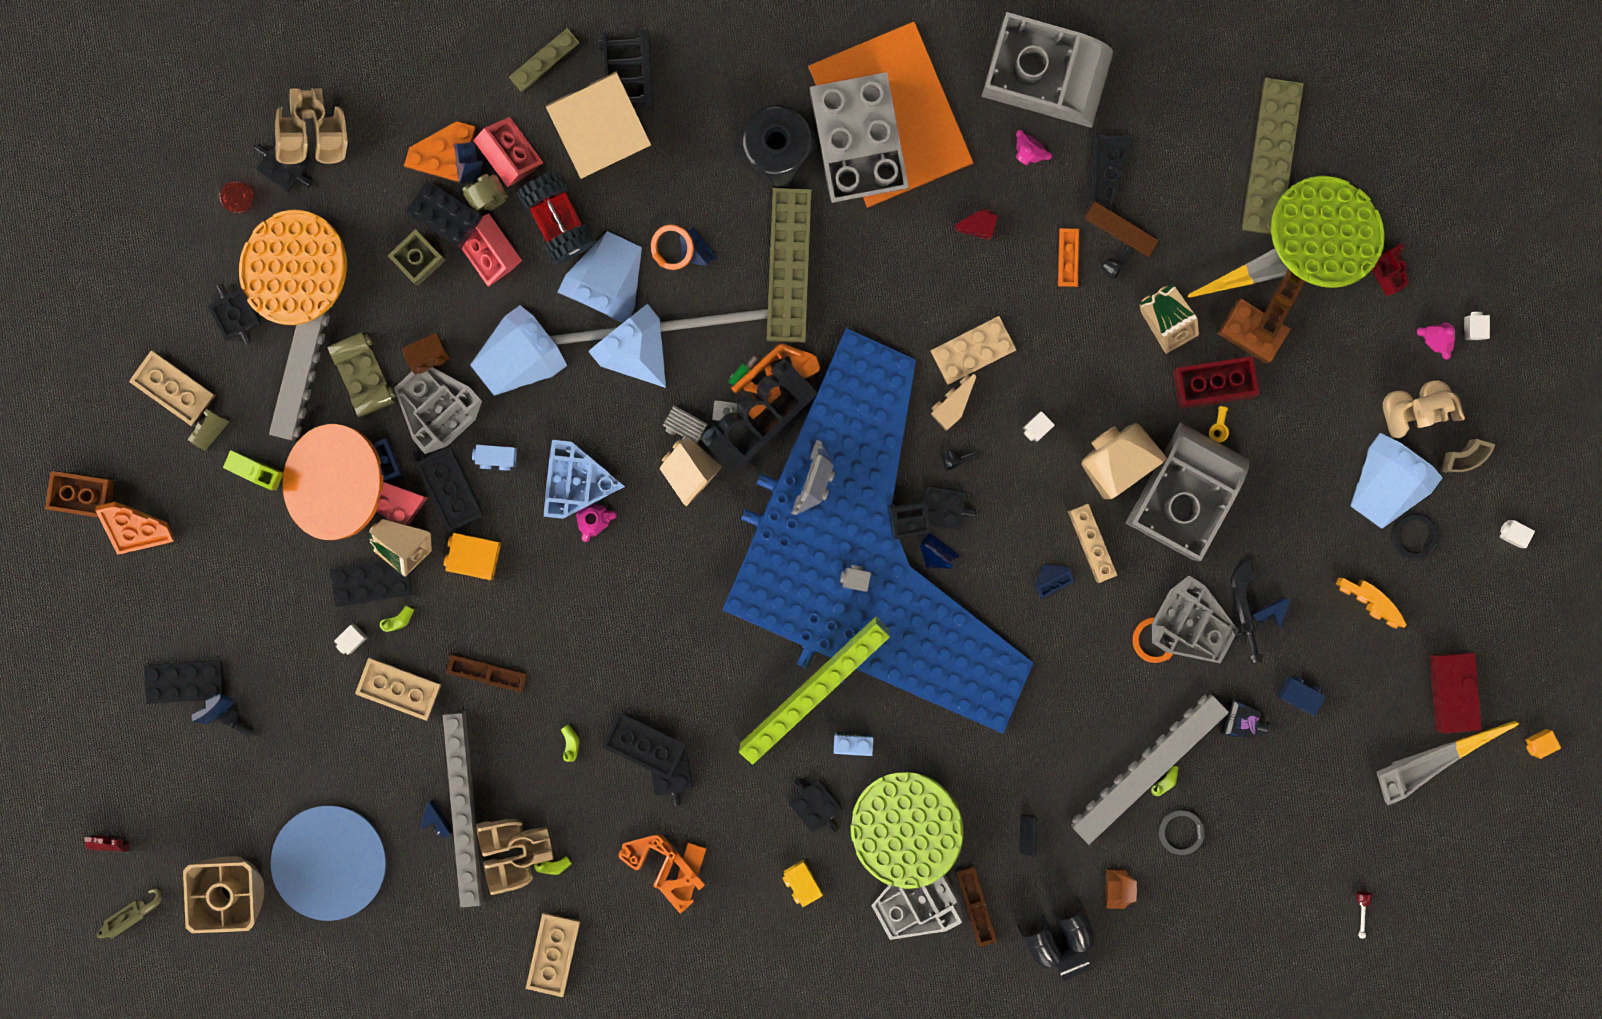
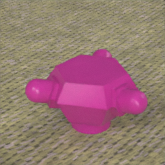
[1016,130,1052,165]
[1416,323,1455,360]
[576,503,617,542]

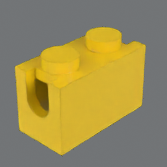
[782,859,823,907]

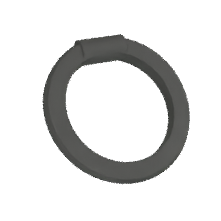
[1159,810,1205,855]

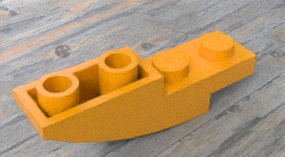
[1336,578,1406,629]

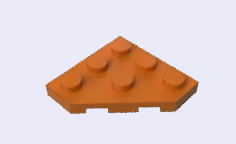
[404,121,476,182]
[95,502,174,555]

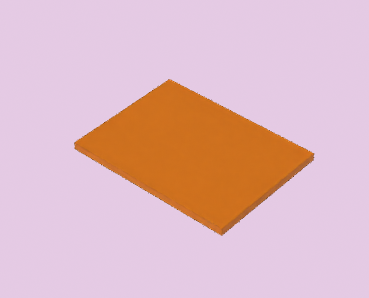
[808,22,973,208]

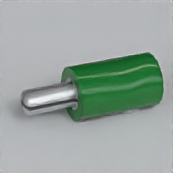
[728,356,758,386]

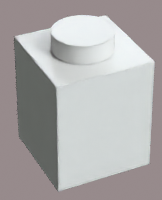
[1464,312,1490,340]
[1023,411,1054,441]
[1500,520,1535,548]
[335,624,368,655]

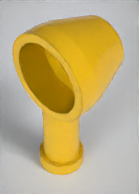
[1209,406,1229,443]

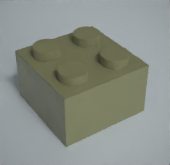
[388,229,446,286]

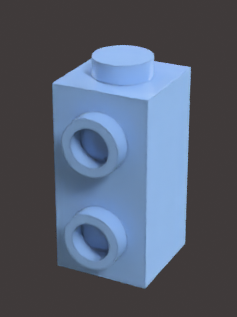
[472,445,517,471]

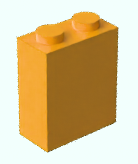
[444,533,501,580]

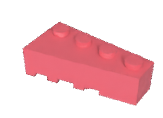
[377,481,428,526]

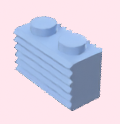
[833,732,873,756]

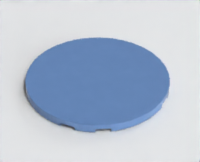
[271,805,387,921]

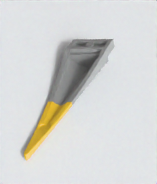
[1188,249,1288,297]
[1377,721,1519,805]

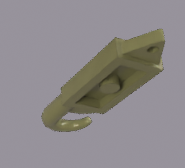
[96,888,162,939]

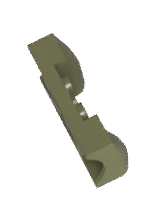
[327,332,396,418]

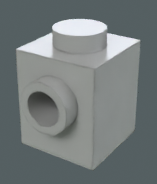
[712,401,738,421]
[840,565,871,592]

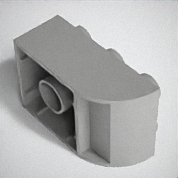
[981,12,1113,128]
[810,72,909,203]
[1125,422,1250,561]

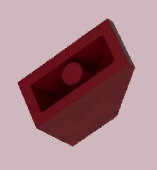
[953,209,998,240]

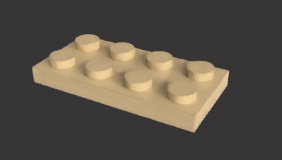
[930,316,1016,385]
[129,350,216,426]
[355,658,441,721]
[526,913,580,997]

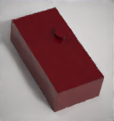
[1173,356,1260,409]
[1430,652,1481,733]

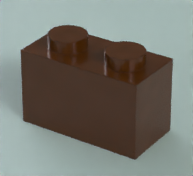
[402,333,450,375]

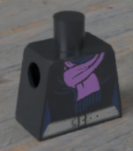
[1220,698,1269,739]

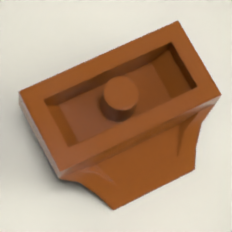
[1105,869,1137,909]

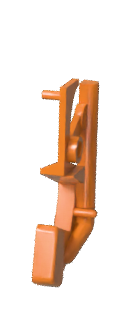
[731,343,820,419]
[619,834,706,914]

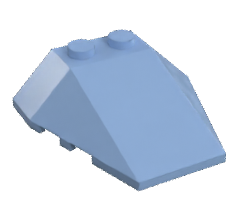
[558,231,642,323]
[470,305,567,396]
[1350,433,1442,529]

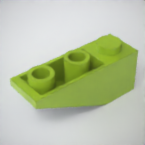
[223,450,284,490]

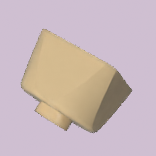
[1081,423,1167,499]
[183,856,264,933]

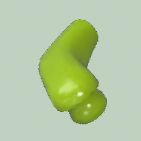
[380,606,414,632]
[561,724,579,762]
[1151,766,1179,796]
[534,856,572,875]

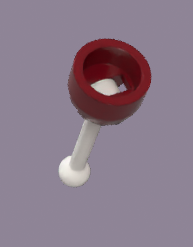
[1356,891,1372,939]

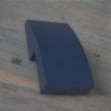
[192,694,234,724]

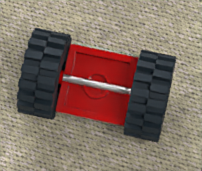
[517,171,596,264]

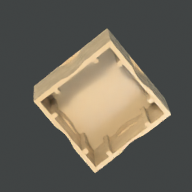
[546,71,651,178]

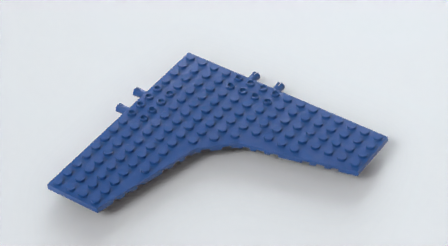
[722,328,1033,734]

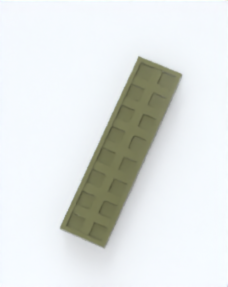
[1242,78,1304,235]
[767,188,811,343]

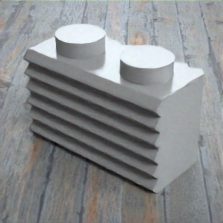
[663,405,708,444]

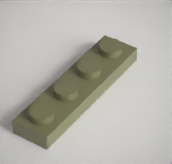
[509,28,580,93]

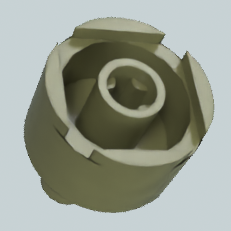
[462,174,509,215]

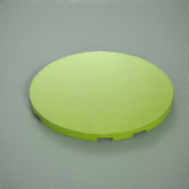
[1271,176,1384,288]
[851,772,963,889]

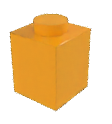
[1525,729,1561,759]

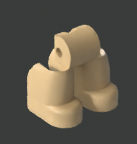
[275,88,348,164]
[1383,380,1465,438]
[476,819,553,895]

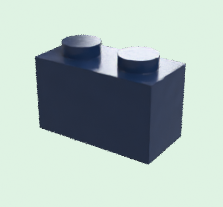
[373,438,404,482]
[1277,676,1326,716]

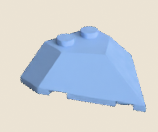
[589,304,666,388]
[544,440,625,519]

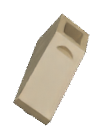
[931,374,976,431]

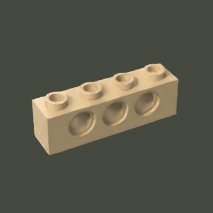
[1068,504,1117,583]

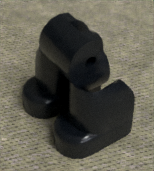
[1017,896,1094,982]

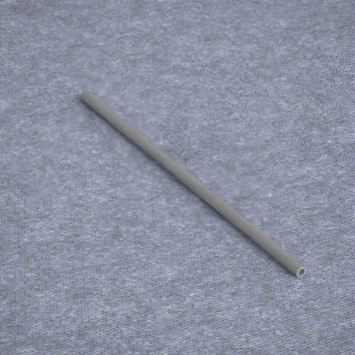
[549,309,768,345]

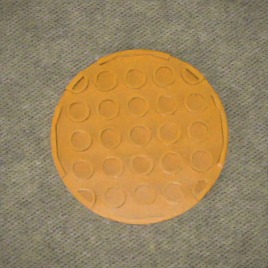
[239,210,347,325]

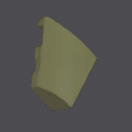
[188,409,230,451]

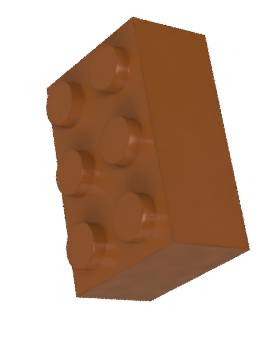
[1217,299,1291,364]
[45,471,115,518]

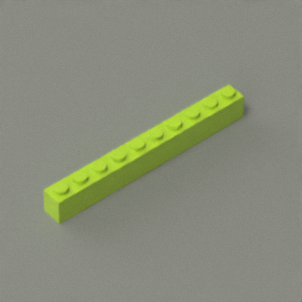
[739,616,890,765]

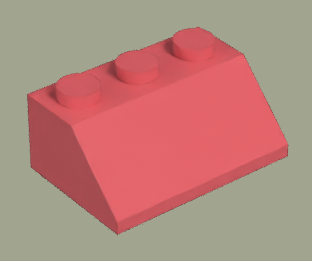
[473,117,543,187]
[462,214,522,286]

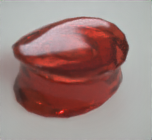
[220,182,253,213]

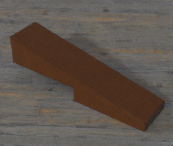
[1083,202,1159,257]
[1253,269,1304,344]
[446,653,527,693]
[956,867,997,947]

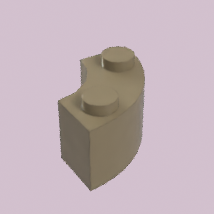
[1440,439,1495,472]

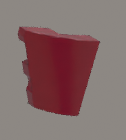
[1372,243,1409,296]
[85,835,129,852]

